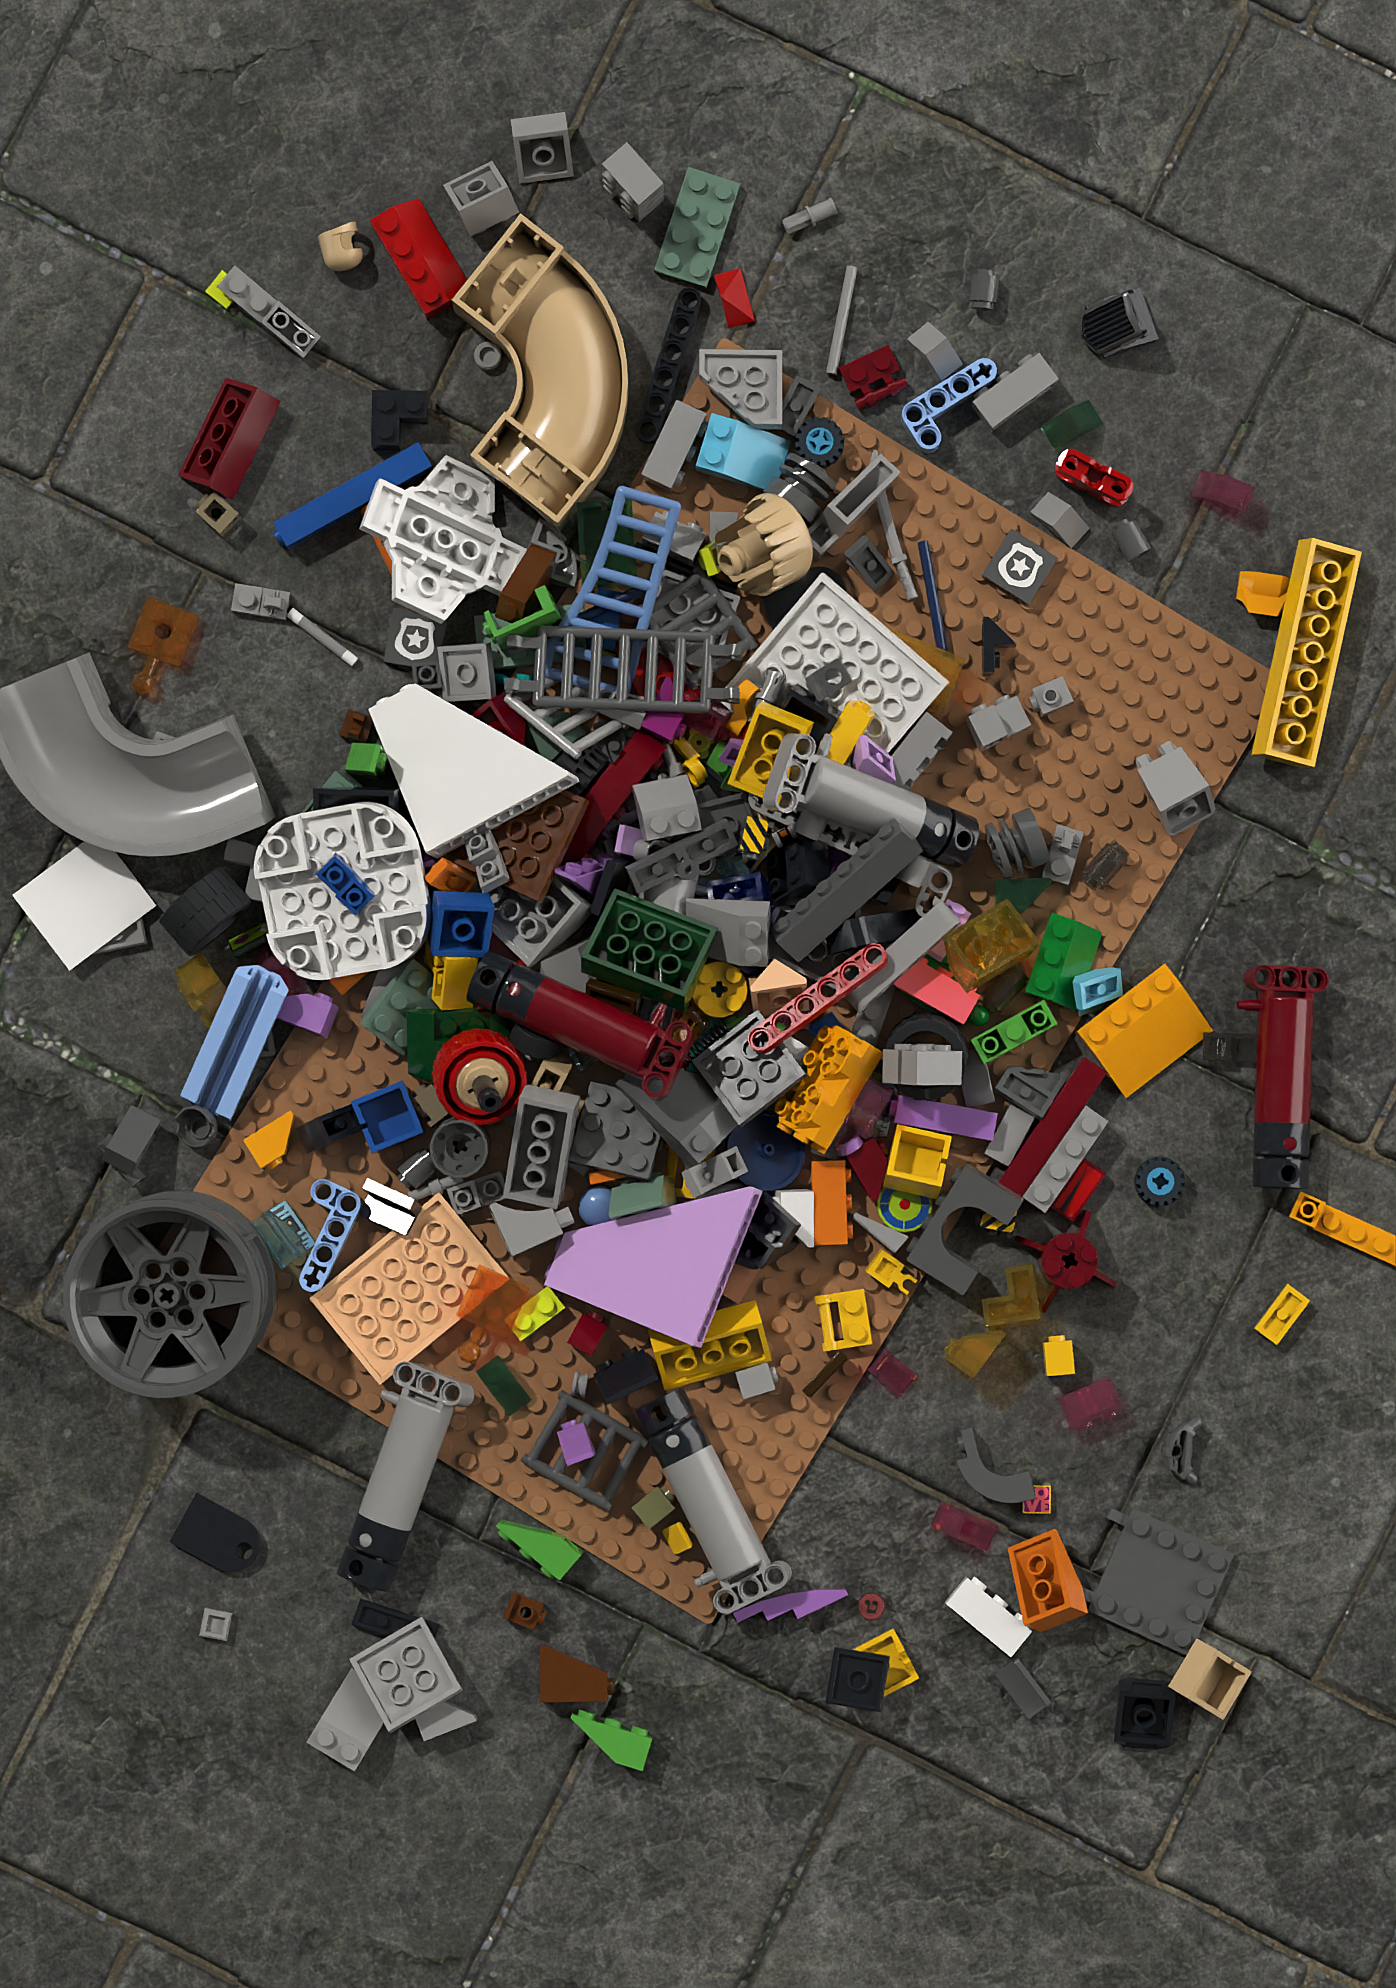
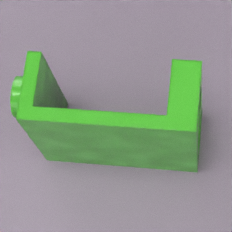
[483,585,562,650]

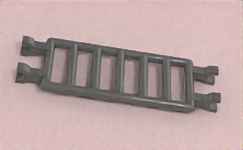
[504,625,742,713]

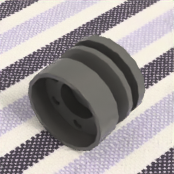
[763,453,837,525]
[985,808,1050,879]
[430,1116,490,1178]

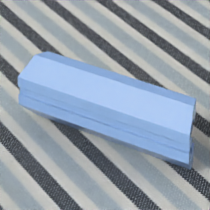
[180,965,289,1121]

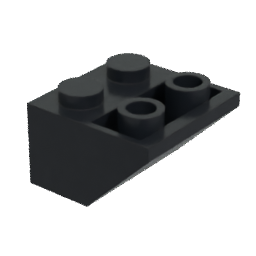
[766,835,831,907]

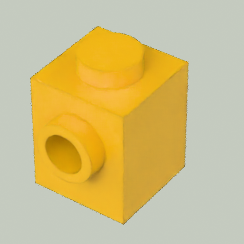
[1042,1335,1075,1376]

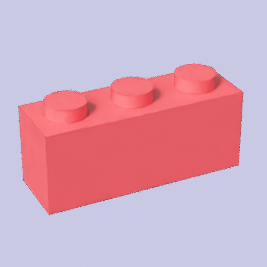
[892,957,980,1026]

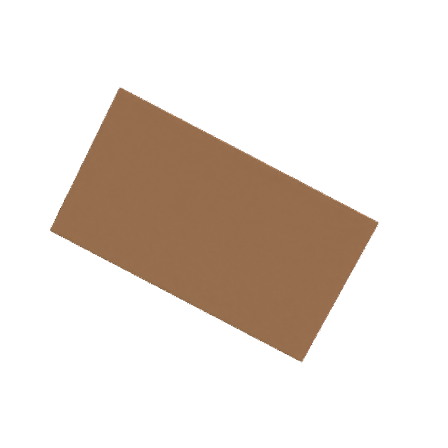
[148,338,1270,1624]

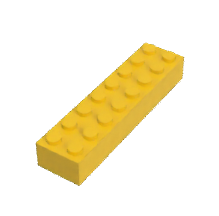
[1251,538,1362,768]

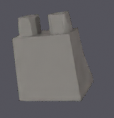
[1135,741,1216,836]
[488,1202,575,1258]

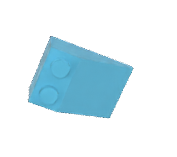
[696,413,791,491]

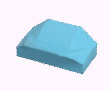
[1073,967,1123,1016]

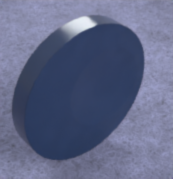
[724,1110,805,1192]

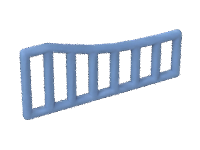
[545,486,681,694]

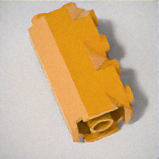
[775,1025,883,1154]

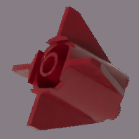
[1014,1210,1117,1313]

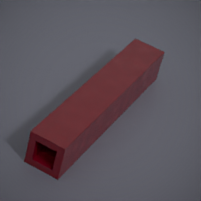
[998,1057,1107,1197]

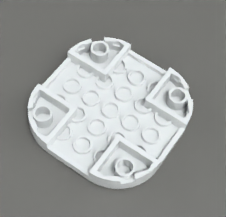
[254,802,432,980]

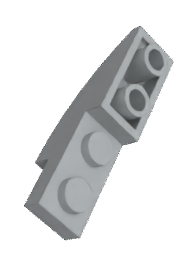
[217,265,321,358]

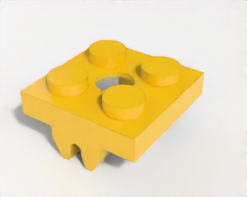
[852,1628,919,1697]

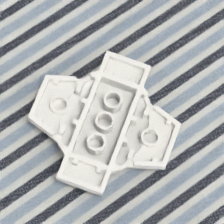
[359,455,527,624]

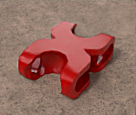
[1054,449,1133,507]

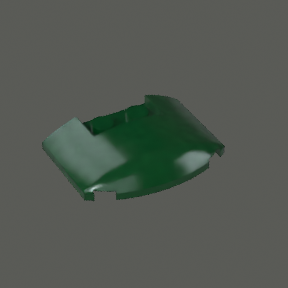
[406,1008,514,1085]

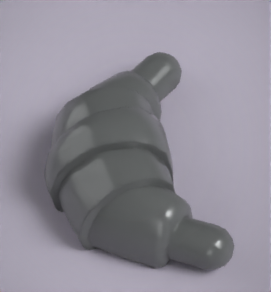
[1161,1417,1202,1484]

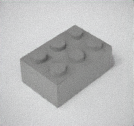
[601,142,664,222]

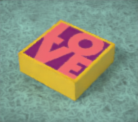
[1022,1485,1051,1514]

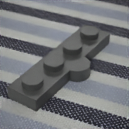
[625,818,738,894]

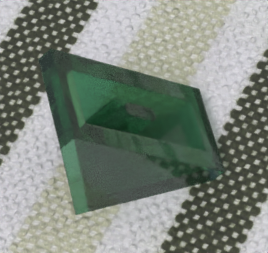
[1041,400,1103,451]

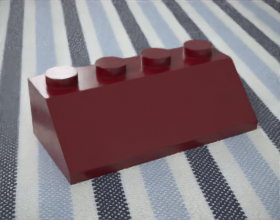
[178,378,281,500]

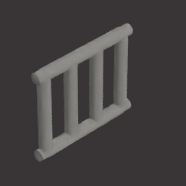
[504,664,630,759]

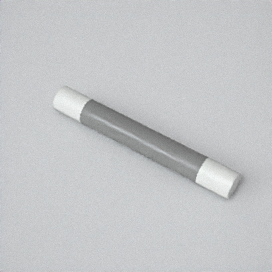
[286,608,359,667]

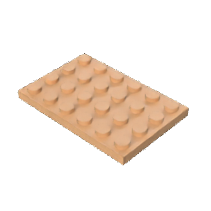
[309,1193,510,1385]

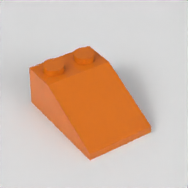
[1008,1529,1088,1632]

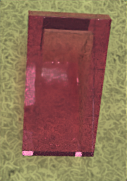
[867,1348,917,1397]

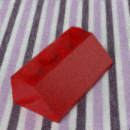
[370,198,467,320]

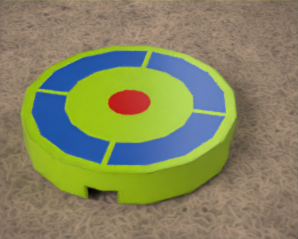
[877,1187,933,1232]

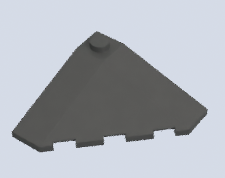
[615,1067,738,1168]

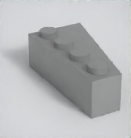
[890,711,953,790]

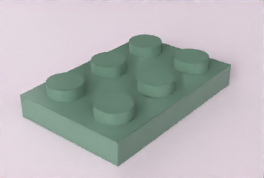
[359,957,439,1056]

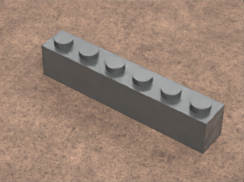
[770,818,923,963]

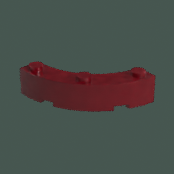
[561,728,667,866]

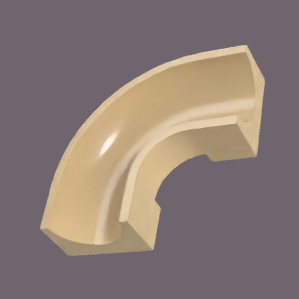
[452,213,628,531]

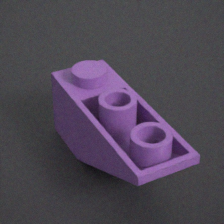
[554,853,613,897]

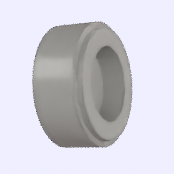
[474,342,502,371]

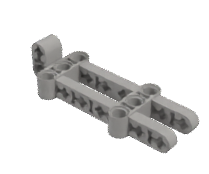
[748,793,953,917]

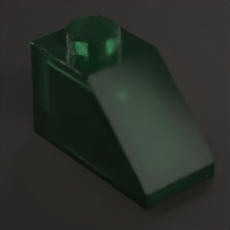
[994,878,1051,919]
[475,1355,532,1416]

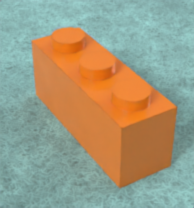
[811,1160,853,1246]

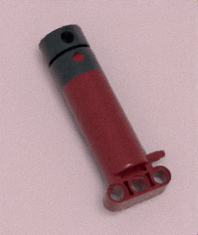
[466,951,694,1101]
[1237,965,1329,1189]

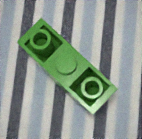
[971,1000,1057,1064]

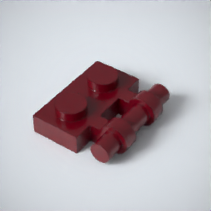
[838,344,908,410]

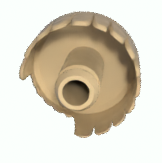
[715,493,813,596]

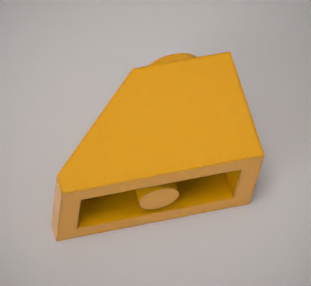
[243,1110,295,1171]

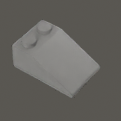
[686,898,771,967]
[307,1668,383,1771]

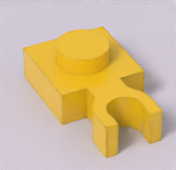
[865,1248,918,1295]

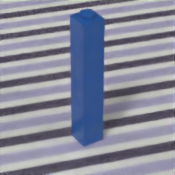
[272,442,433,550]

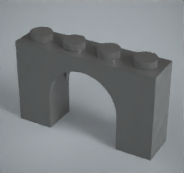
[905,1162,1023,1295]

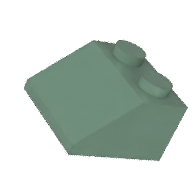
[608,1172,678,1220]

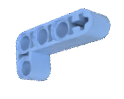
[901,358,997,454]
[299,1179,362,1292]

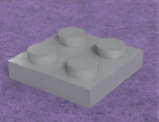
[437,642,497,702]

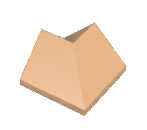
[748,959,809,1017]

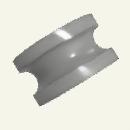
[571,1371,589,1398]

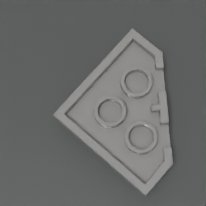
[699,349,782,429]

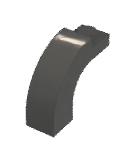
[957,1428,1037,1503]

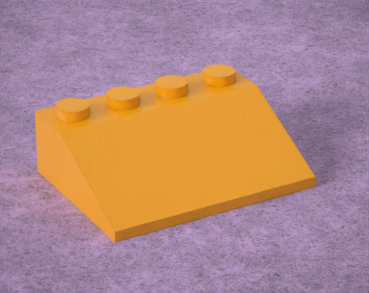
[1075,964,1213,1099]

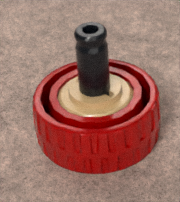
[432,1028,527,1126]

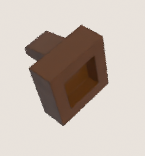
[340,709,374,744]

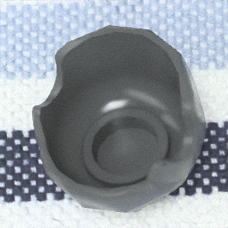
[175,1105,218,1148]

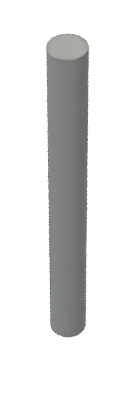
[826,266,857,376]

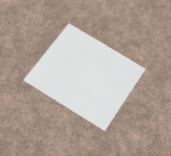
[12,841,156,971]

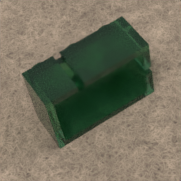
[576,499,637,589]

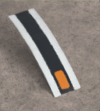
[772,824,798,849]

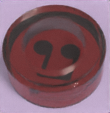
[857,1592,885,1621]

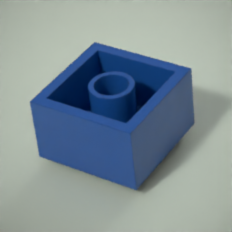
[427,891,494,958]

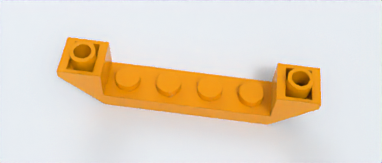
[1289,1191,1396,1267]

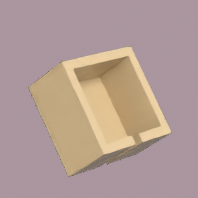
[1168,1639,1252,1720]

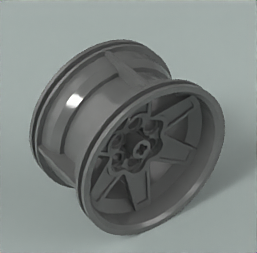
[63,1190,277,1398]

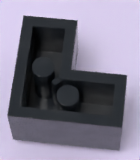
[371,390,429,451]

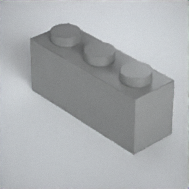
[971,353,1059,432]
[641,400,708,492]

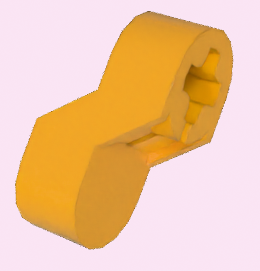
[726,679,760,738]

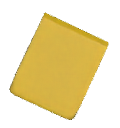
[662,1521,693,1554]

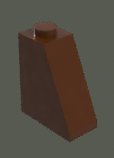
[495,544,557,624]
[540,1644,613,1703]

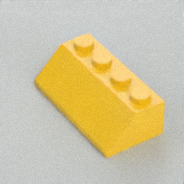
[648,1300,772,1390]

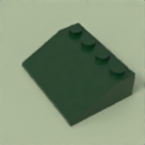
[581,888,718,1012]

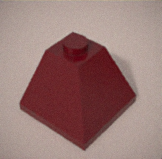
[471,692,526,745]

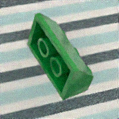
[1023,913,1103,1011]

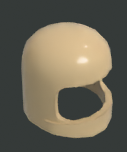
[318,222,363,271]

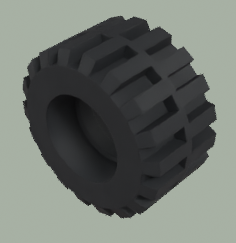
[555,736,609,797]

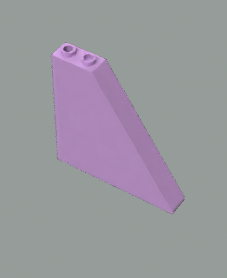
[544,1186,763,1348]

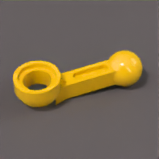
[673,736,708,787]

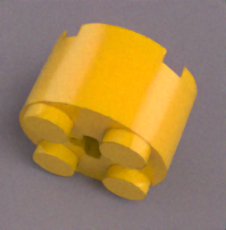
[690,962,747,1019]

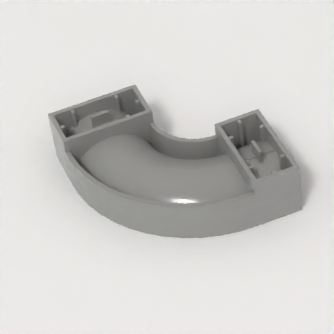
[0,652,276,856]

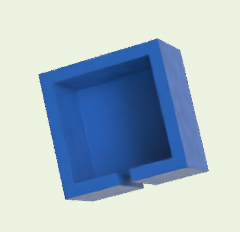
[351,1080,425,1154]

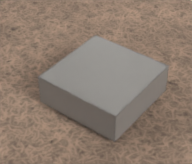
[199,1608,233,1641]

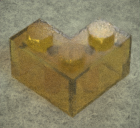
[173,952,227,1029]
[981,1264,1044,1331]

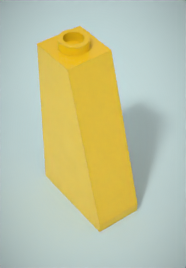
[827,700,876,766]

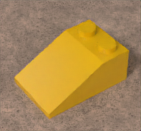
[727,702,814,804]

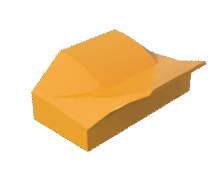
[1235,571,1290,617]

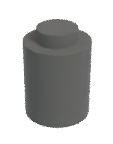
[1112,518,1152,562]

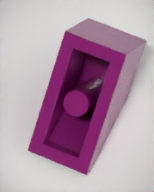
[641,676,687,745]

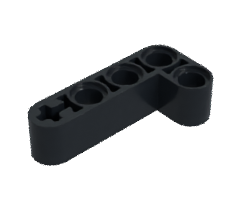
[825,909,922,955]

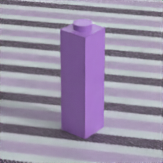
[888,1095,998,1141]

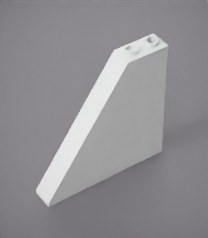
[368,684,579,859]

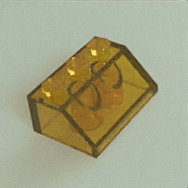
[943,898,1040,994]

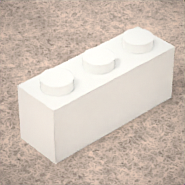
[945,1576,1032,1657]

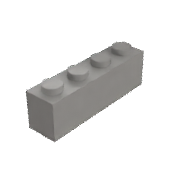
[1022,1106,1109,1214]

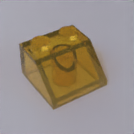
[943,1330,1006,1379]

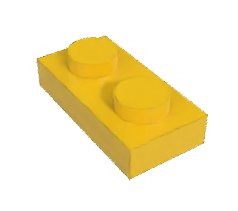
[1254,1284,1310,1345]

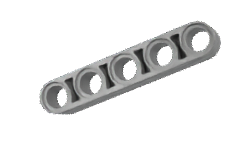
[845,901,961,1013]

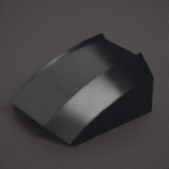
[1114,1677,1176,1750]

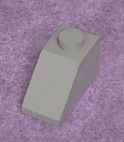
[416,1701,477,1741]

